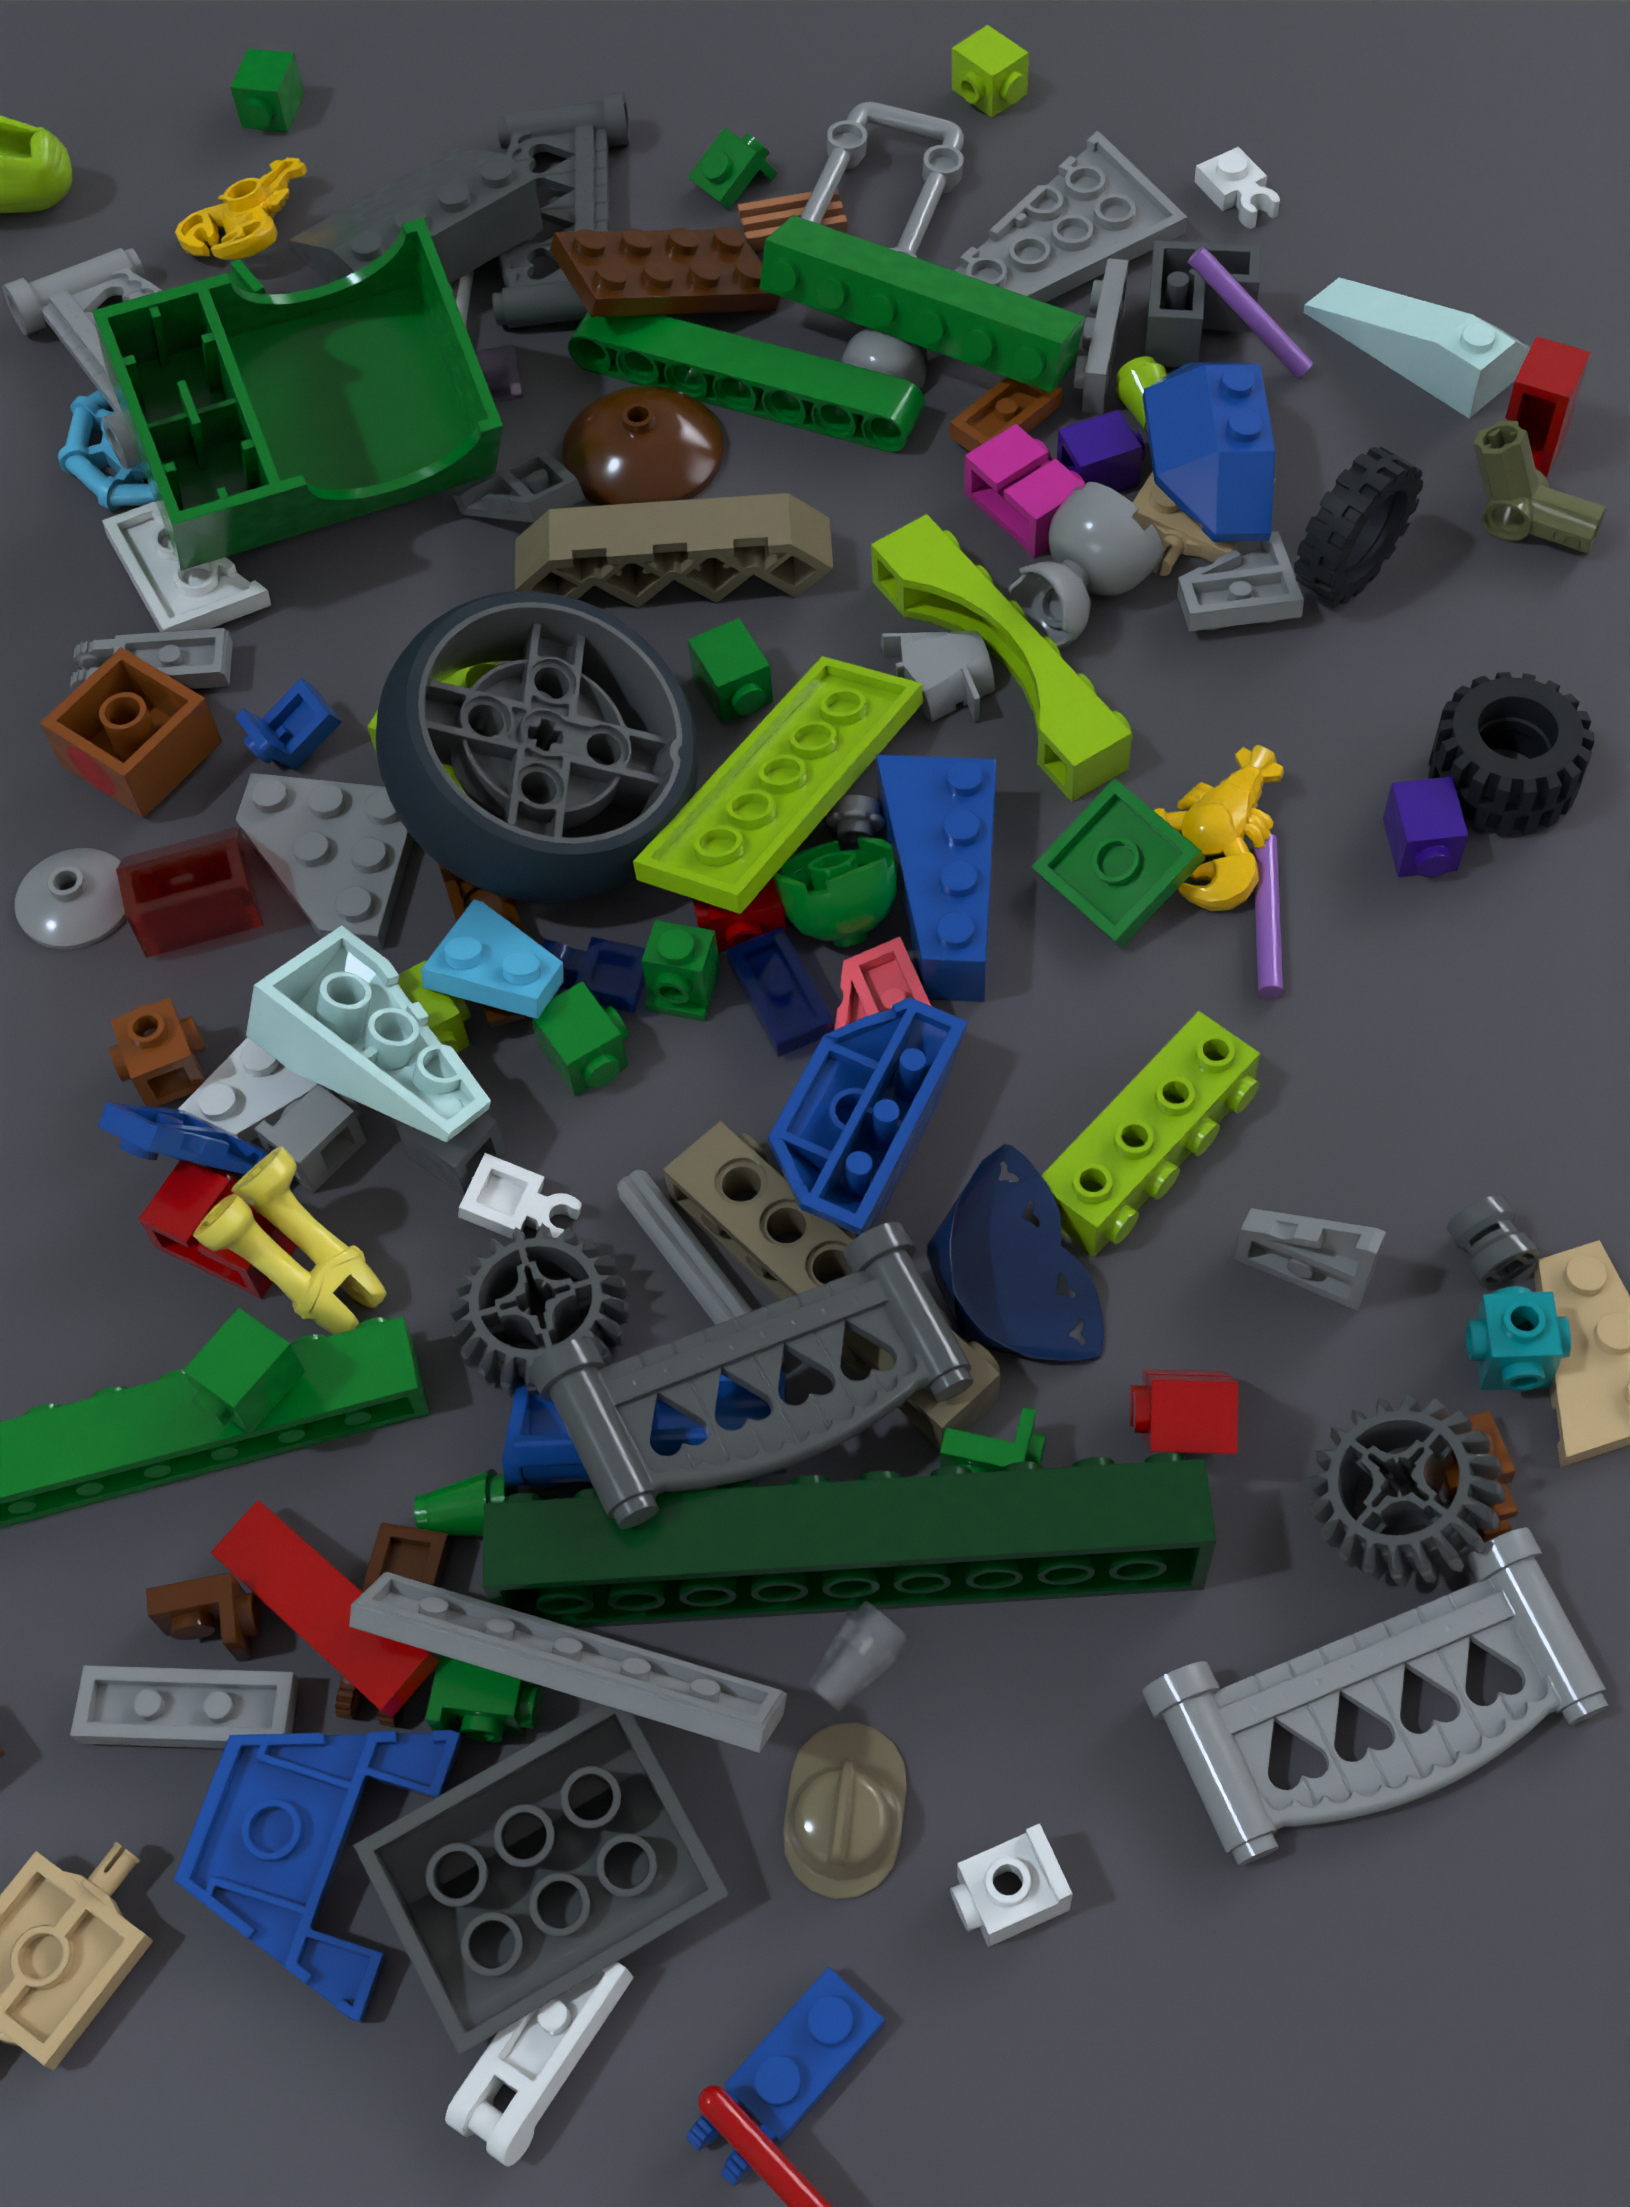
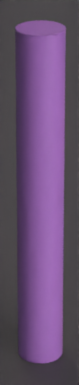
[1188,246,1313,378]
[1253,834,1283,999]

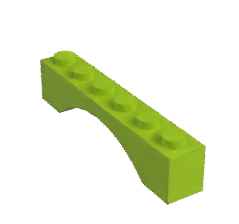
[871,514,1133,802]

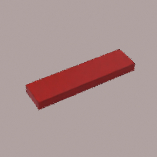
[210,1500,441,1719]

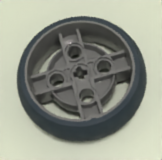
[376,591,699,903]

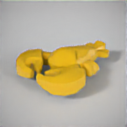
[175,157,307,260]
[1153,744,1284,911]

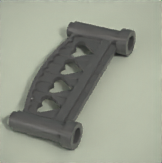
[493,92,631,328]
[529,1222,973,1529]

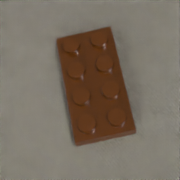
[550,227,781,317]

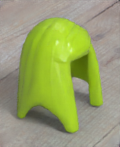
[0,115,73,213]

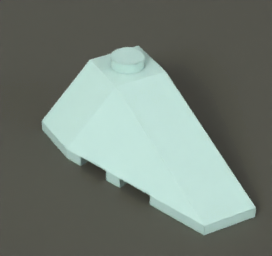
[1303,277,1530,419]
[246,925,491,1142]

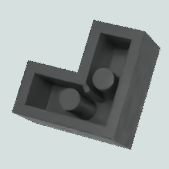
[1145,240,1261,367]

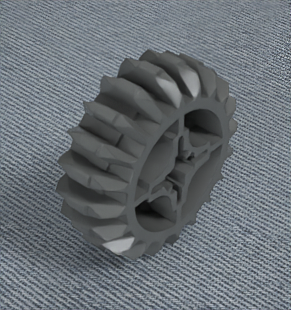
[449,1223,630,1398]
[1309,1393,1505,1587]

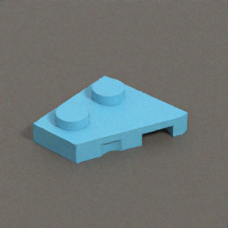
[421,899,564,1019]

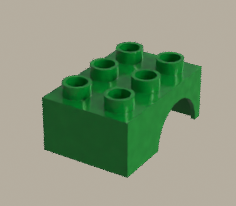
[92,217,503,570]

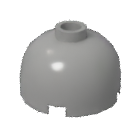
[1048,482,1164,597]

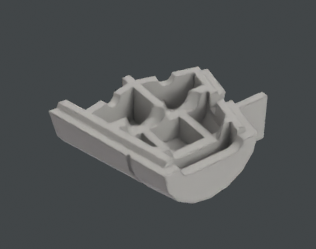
[880,631,995,722]

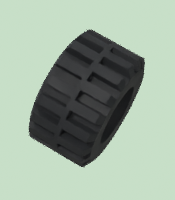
[1428,672,1594,836]

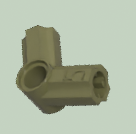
[1473,421,1607,553]

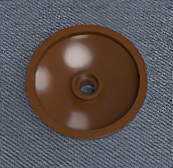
[562,386,724,506]

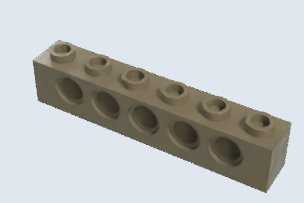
[663,1120,1000,1452]

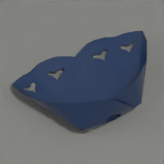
[927,1144,1104,1362]

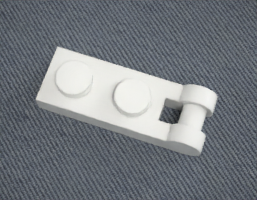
[445,1962,634,2167]

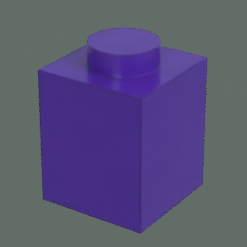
[1057,409,1146,493]
[1383,776,1468,877]

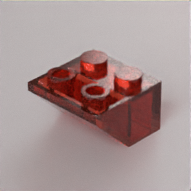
[116,826,264,958]

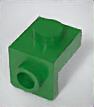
[688,127,778,211]
[940,1407,1046,1473]

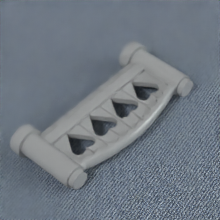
[2,248,163,469]
[1142,1527,1609,1866]

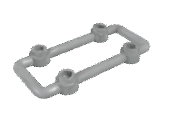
[800,102,964,258]

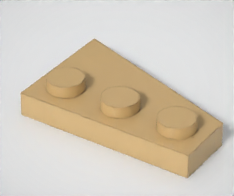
[1533,1240,1630,1468]

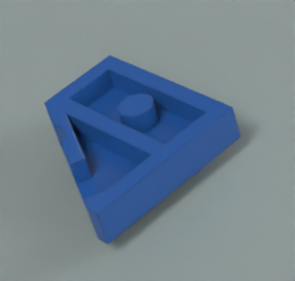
[98,1102,270,1175]

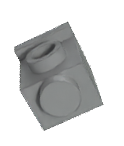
[254,1083,367,1193]

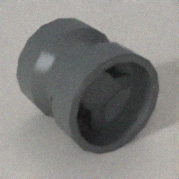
[1447,1195,1540,1287]

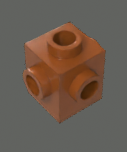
[108,997,206,1107]

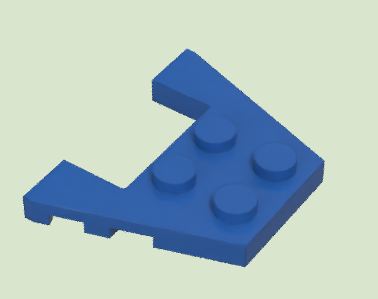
[174,1730,463,2023]

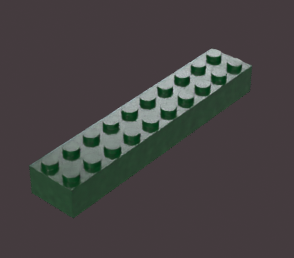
[482,1453,1216,1628]

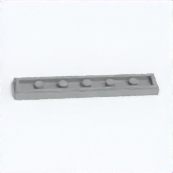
[349,1572,787,1753]

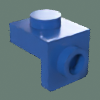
[235,678,342,771]

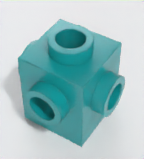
[1465,1286,1571,1391]

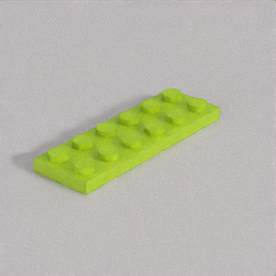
[633,656,924,914]

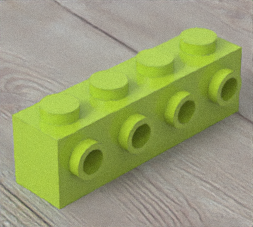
[1041,1011,1260,1257]

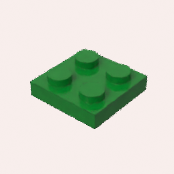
[1031,778,1206,948]

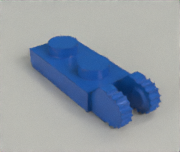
[685,1966,886,2187]

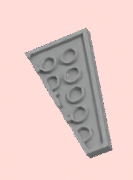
[920,130,1188,361]

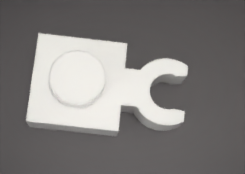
[1194,147,1280,229]
[458,1153,582,1239]

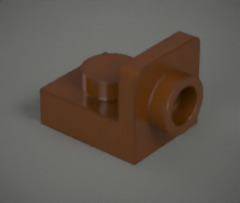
[146,1572,261,1661]

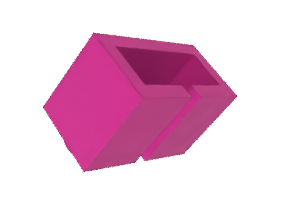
[964,424,1085,558]

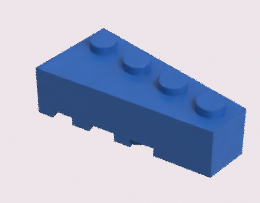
[876,755,996,1002]

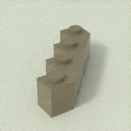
[515,493,833,609]

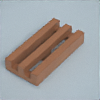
[738,189,848,252]

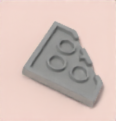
[235,773,414,949]

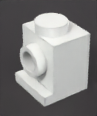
[950,1823,1073,1947]

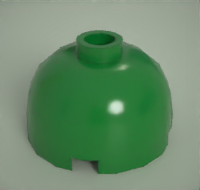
[772,837,898,947]

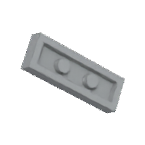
[1074,258,1129,414]
[70,1665,300,1749]

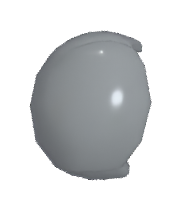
[841,328,928,388]
[1009,561,1091,649]

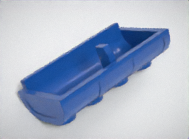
[502,1371,787,1488]

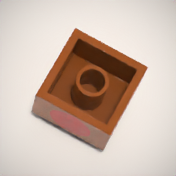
[40,647,223,819]

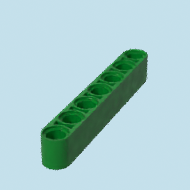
[568,311,926,452]

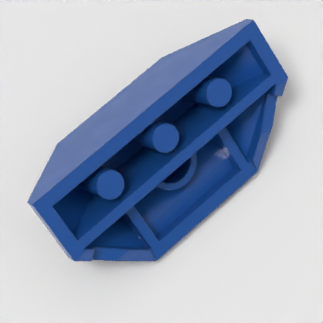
[1142,362,1275,542]
[768,997,968,1235]

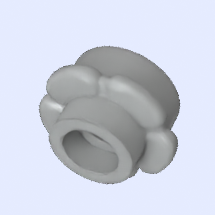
[826,795,885,844]

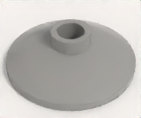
[15,848,135,950]

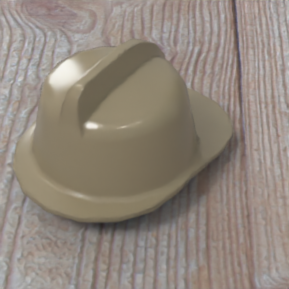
[783,1722,907,1899]

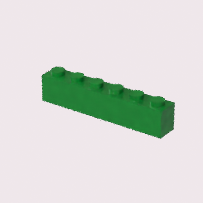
[759,215,1085,393]

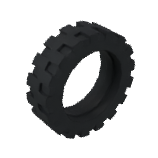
[1294,446,1423,605]

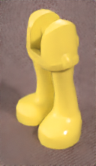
[193,1146,387,1335]

